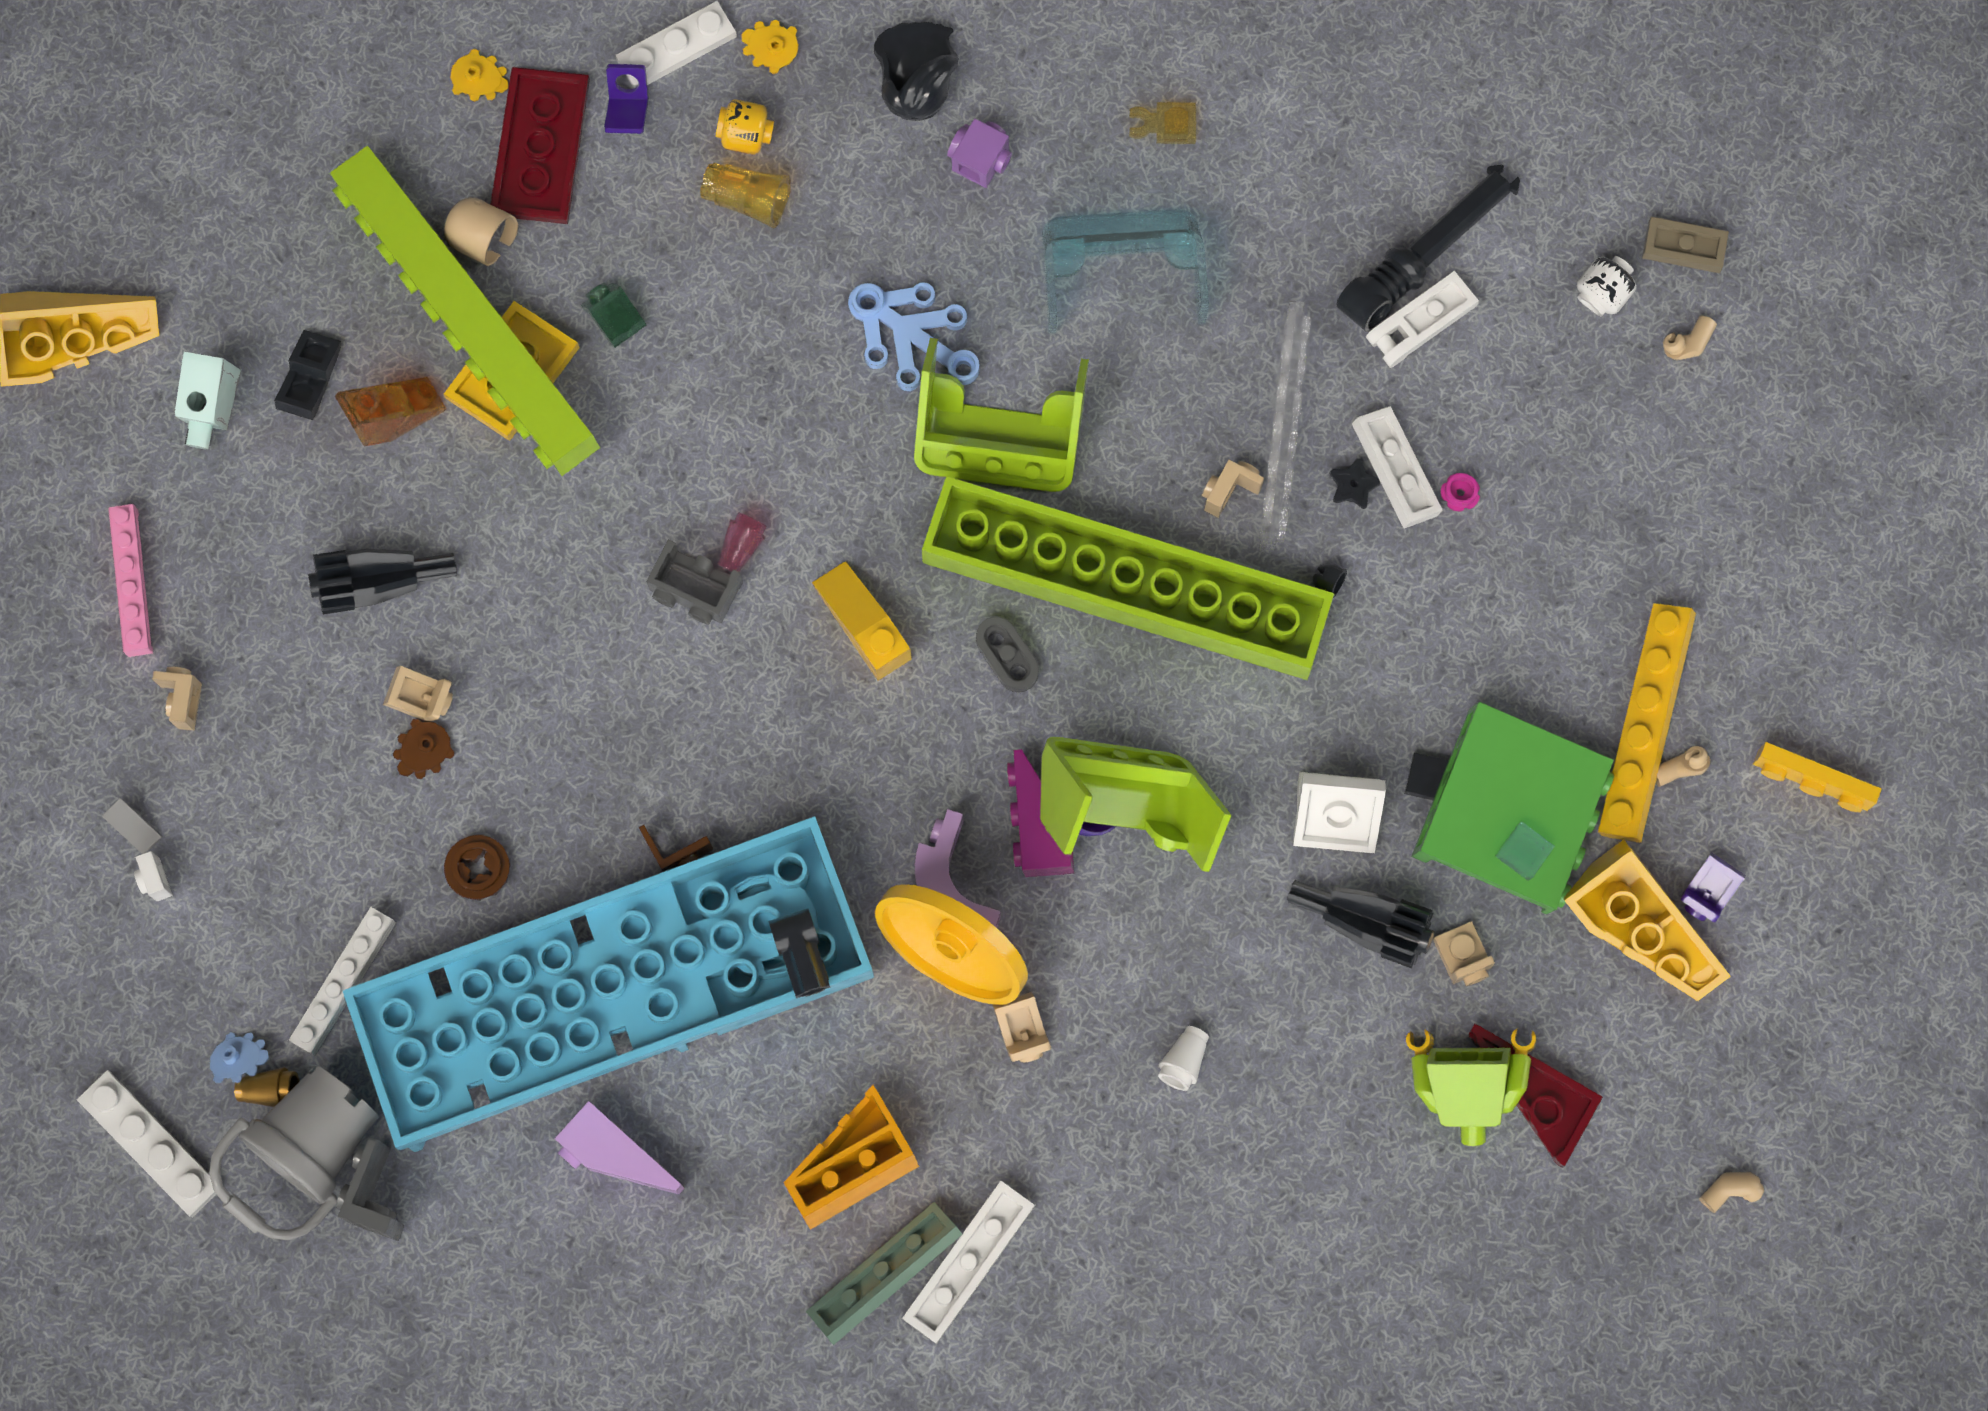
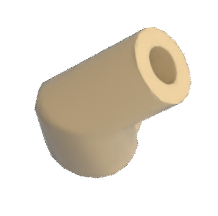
[1663,316,1717,360]
[1656,746,1710,787]

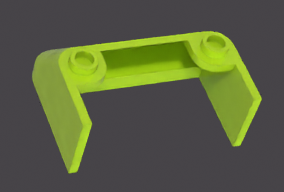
[914,338,1089,492]
[1040,737,1231,872]

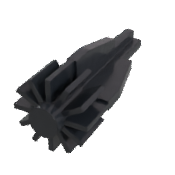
[308,548,457,615]
[1287,880,1435,969]

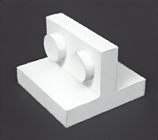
[1293,772,1386,853]

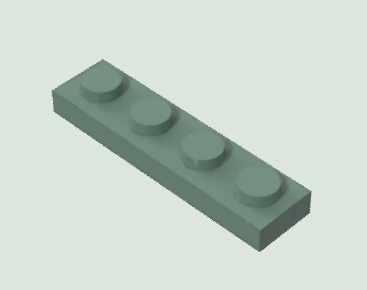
[806,1202,963,1345]

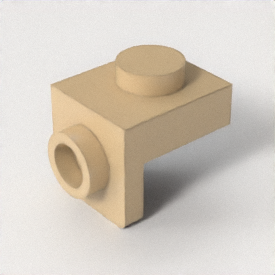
[1202,460,1264,518]
[383,666,453,722]
[993,992,1051,1063]

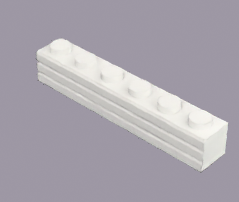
[289,907,396,1056]

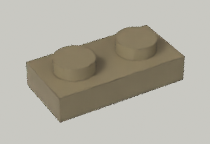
[1642,217,1729,273]

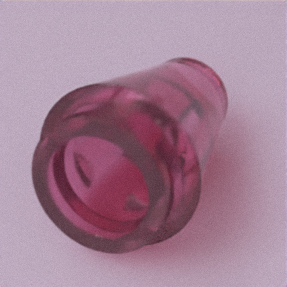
[717,512,767,572]

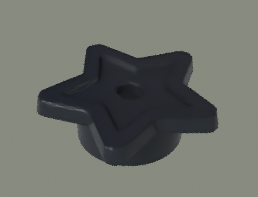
[1329,459,1381,509]

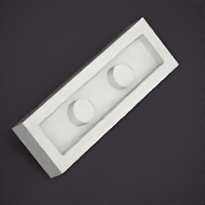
[616,1,737,88]
[1352,406,1443,528]

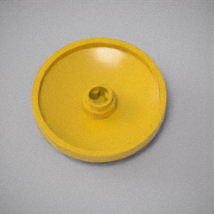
[875,884,1028,1005]

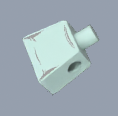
[175,352,241,449]

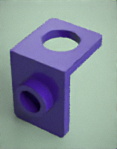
[604,64,649,134]

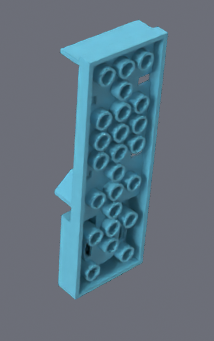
[343,816,874,1152]

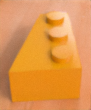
[783,1084,919,1230]

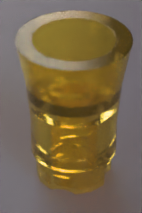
[700,162,791,229]

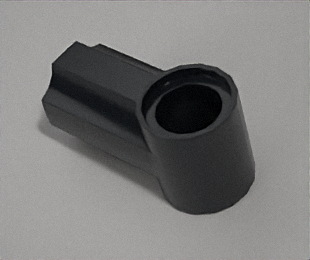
[768,908,830,998]

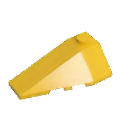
[0,291,159,387]
[1563,839,1731,1001]

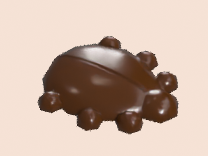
[393,719,455,779]

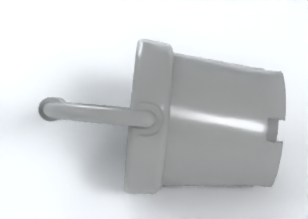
[209,1065,379,1240]

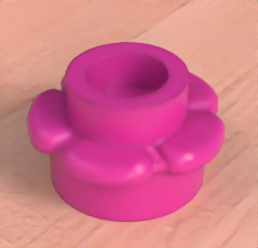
[1440,473,1480,512]

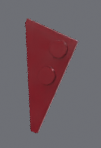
[1468,1024,1603,1168]

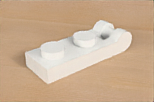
[1366,271,1479,368]

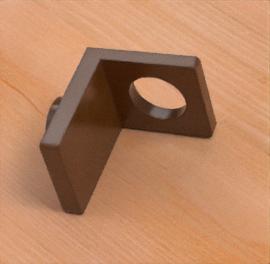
[639,825,714,872]

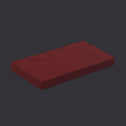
[490,67,590,224]

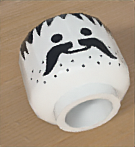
[1577,256,1636,316]

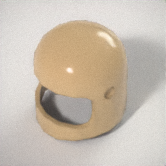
[444,197,518,266]

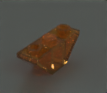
[335,377,446,447]

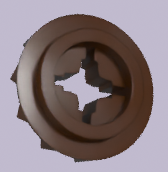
[444,835,511,901]

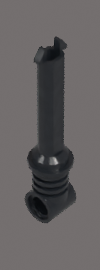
[1336,164,1520,332]

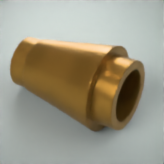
[234,1067,300,1107]

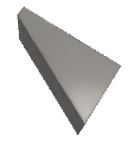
[102,798,162,854]

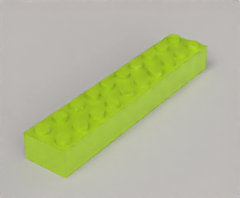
[922,476,1334,680]

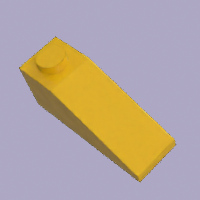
[812,561,912,681]

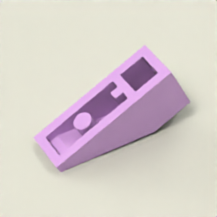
[555,1101,685,1194]

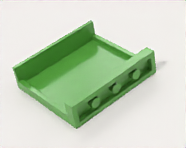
[1411,702,1614,914]

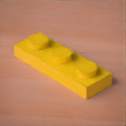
[1753,742,1882,812]

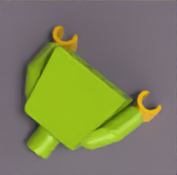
[1406,1028,1536,1146]

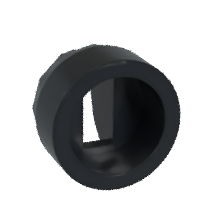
[1313,563,1347,598]

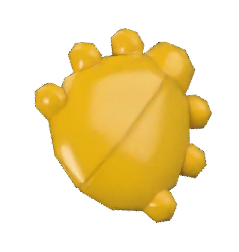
[741,20,799,74]
[450,49,508,102]

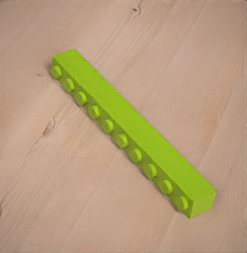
[330,145,600,476]

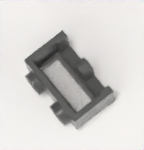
[646,539,743,625]

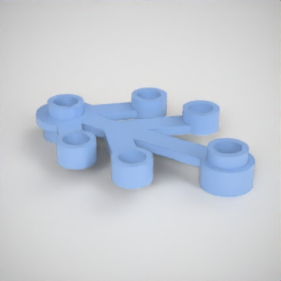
[848,282,979,391]

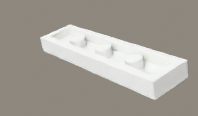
[77,1070,216,1218]
[902,1181,1035,1344]

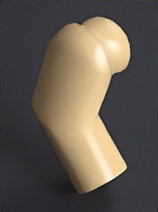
[1699,1172,1764,1213]

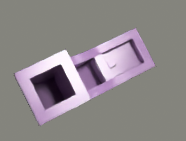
[915,809,1001,928]

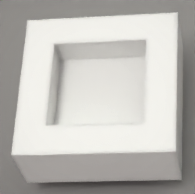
[134,851,173,901]

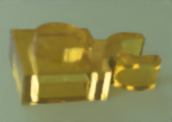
[1129,102,1196,144]

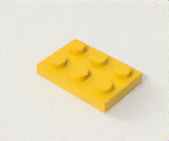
[444,301,580,441]

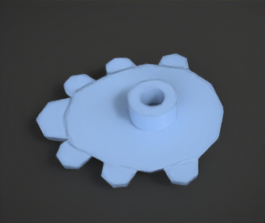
[210,1032,269,1083]

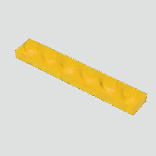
[1598,603,1696,843]

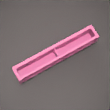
[109,504,153,657]

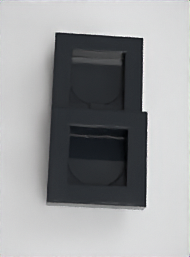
[274,330,341,420]

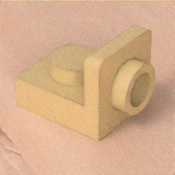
[152,667,202,731]
[1433,922,1495,986]

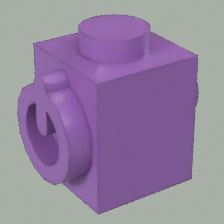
[947,118,1012,188]

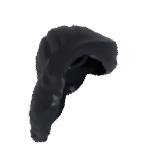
[874,22,959,121]

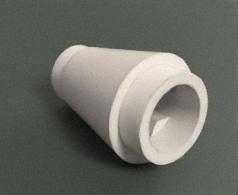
[1158,1026,1209,1091]

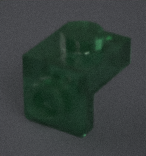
[581,282,647,348]

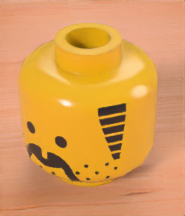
[715,99,774,155]

